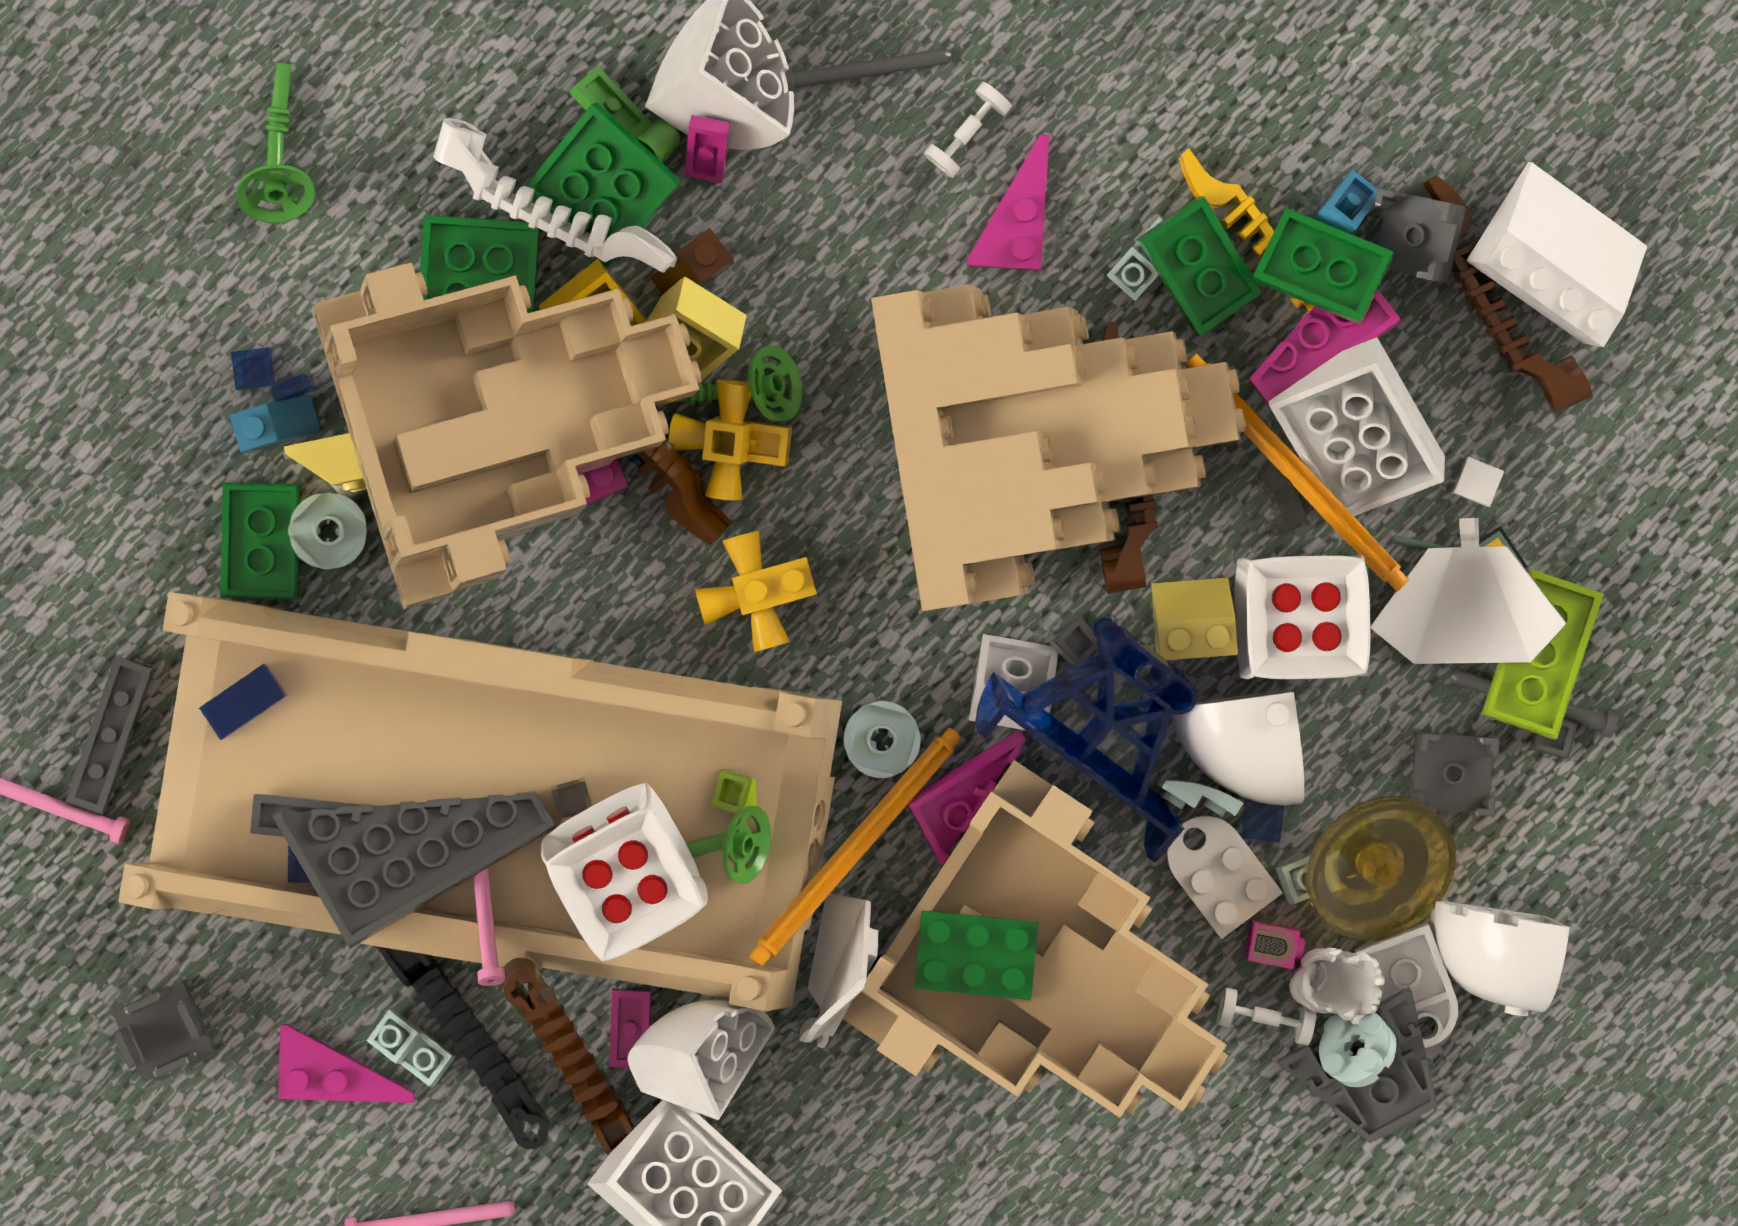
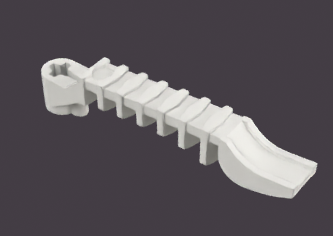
[433,118,678,273]

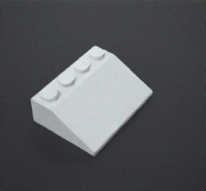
[1466,162,1647,347]
[1269,337,1445,516]
[587,1100,782,1226]

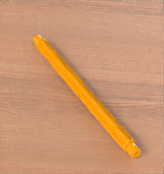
[1184,353,1409,592]
[749,728,962,967]

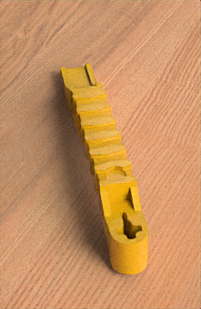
[1179,148,1314,318]

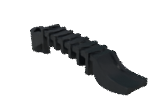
[376,946,550,1149]

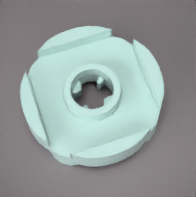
[288,492,367,570]
[843,701,921,778]
[1319,1013,1396,1087]

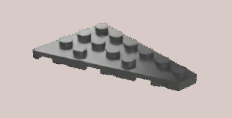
[272,792,556,949]

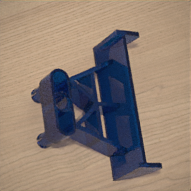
[975,617,1198,862]

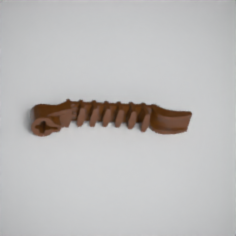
[1423,175,1592,414]
[1100,321,1158,594]
[625,441,733,545]
[503,958,635,1155]

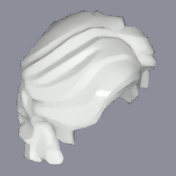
[1289,948,1385,1024]

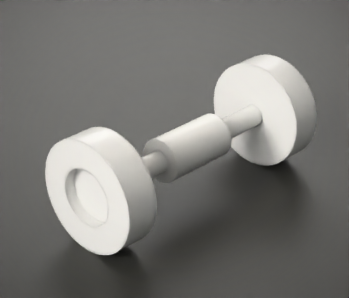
[923,82,1012,178]
[1217,987,1317,1046]

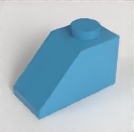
[1312,169,1378,234]
[229,395,322,454]

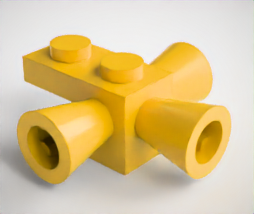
[668,379,792,501]
[695,531,817,653]

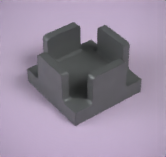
[112,979,216,1083]

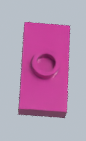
[685,115,730,183]
[609,988,651,1068]

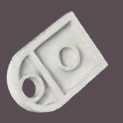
[1166,815,1283,939]
[1355,923,1458,1048]

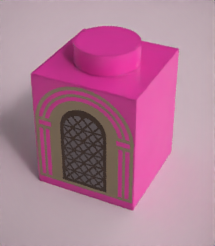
[1244,919,1305,969]

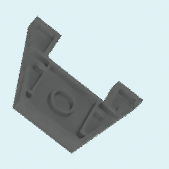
[1278,986,1437,1143]

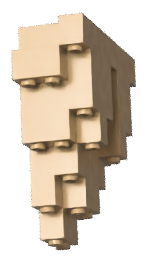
[312,262,702,609]
[871,284,1246,611]
[843,760,1228,1118]

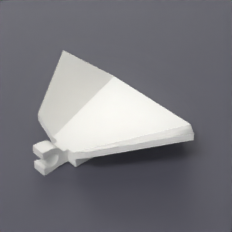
[1370,518,1567,664]
[799,893,879,1048]

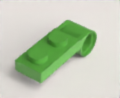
[569,66,681,162]

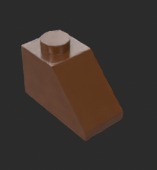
[651,228,735,294]

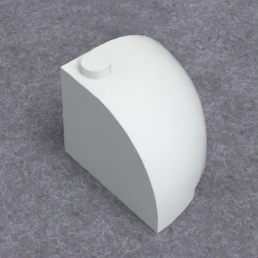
[645,0,794,150]
[1169,690,1304,805]
[1430,900,1570,1016]
[628,999,775,1120]

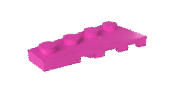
[1250,290,1401,411]

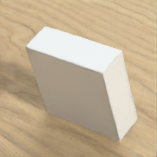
[1452,457,1504,507]

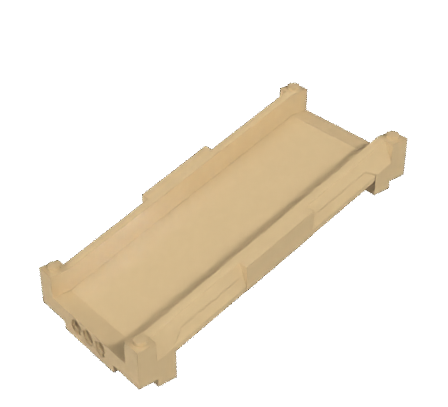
[118,592,842,1012]

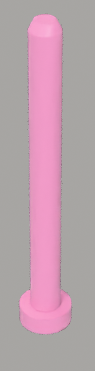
[0,778,130,845]
[473,868,506,986]
[344,1201,516,1226]

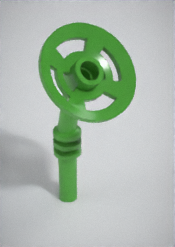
[236,63,315,223]
[670,345,803,422]
[686,806,771,884]

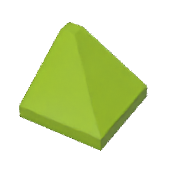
[711,769,757,818]

